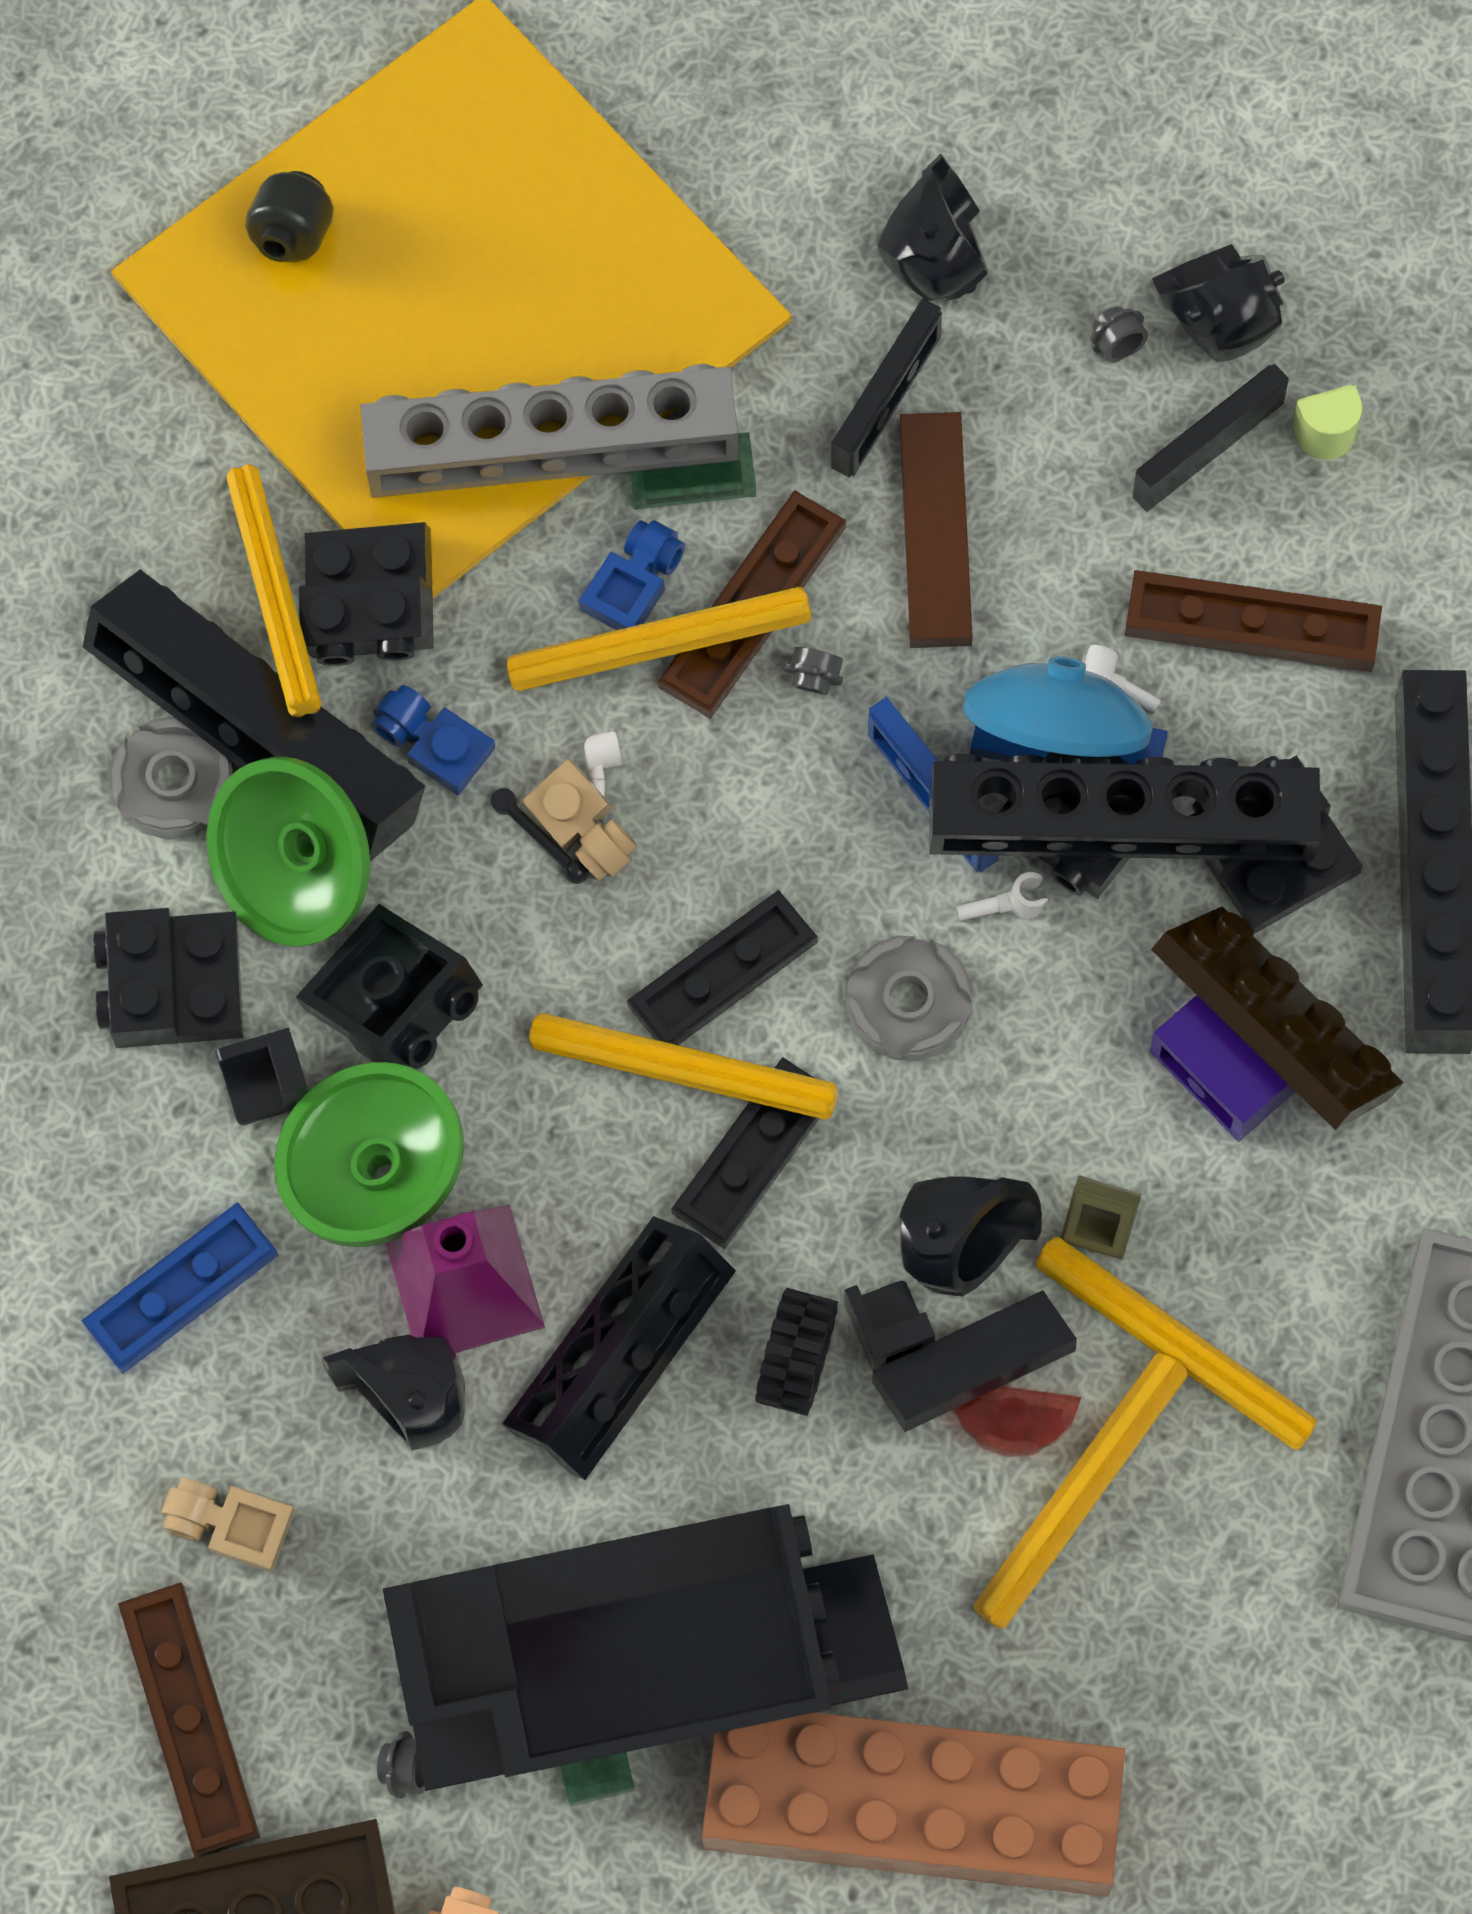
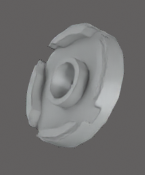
[109,717,234,839]
[846,936,972,1061]

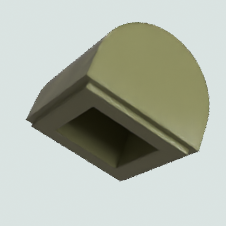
[1061,1175,1142,1260]

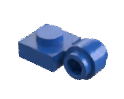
[579,520,685,630]
[371,685,495,796]

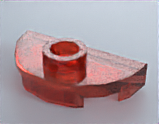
[952,1386,1081,1457]

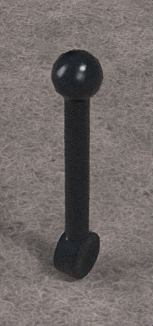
[491,788,589,884]

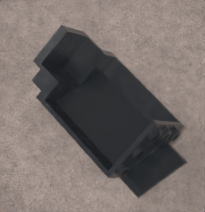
[383,1504,909,1791]

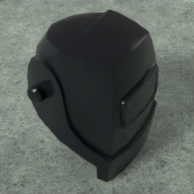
[877,154,988,301]
[1152,244,1285,362]
[899,1176,1042,1297]
[322,1335,465,1451]

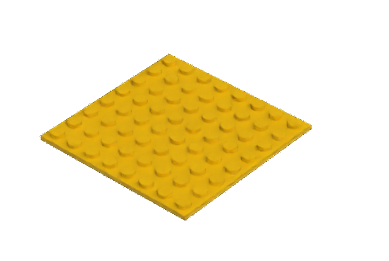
[111,0,792,598]

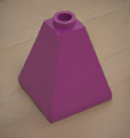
[386,1205,545,1353]

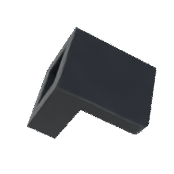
[215,1027,308,1125]
[844,1281,935,1372]

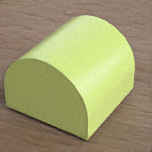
[1292,385,1362,460]

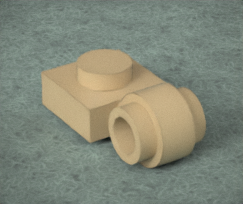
[522,759,638,881]
[161,1478,295,1574]

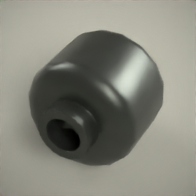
[245,171,334,262]

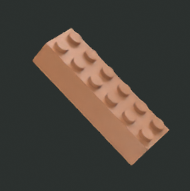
[702,1712,1125,1897]

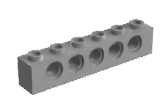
[360,364,739,498]

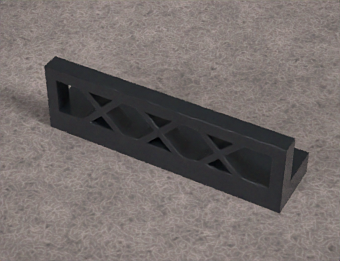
[502,1216,736,1480]

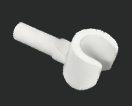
[1082,645,1161,713]
[584,731,622,822]
[956,872,1048,921]

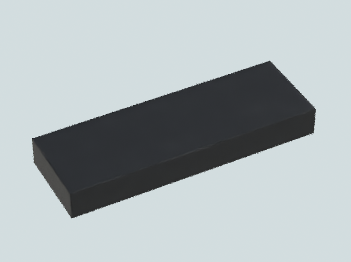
[831,298,942,478]
[1133,363,1289,512]
[627,890,818,1045]
[671,1057,820,1249]
[872,1290,1077,1432]

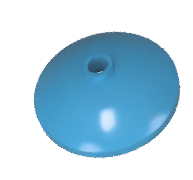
[963,656,1153,757]

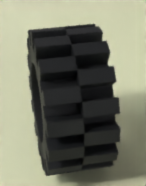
[755,1288,838,1416]

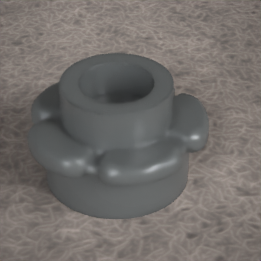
[1090,306,1148,363]
[783,647,843,695]
[377,1731,425,1798]

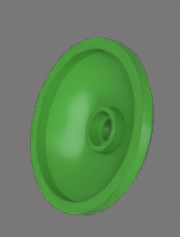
[207,757,370,946]
[274,1062,464,1247]

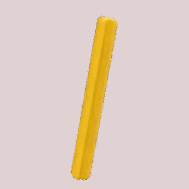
[226,464,322,718]
[507,587,811,691]
[529,1013,838,1120]
[1036,1237,1317,1450]
[973,1353,1188,1630]

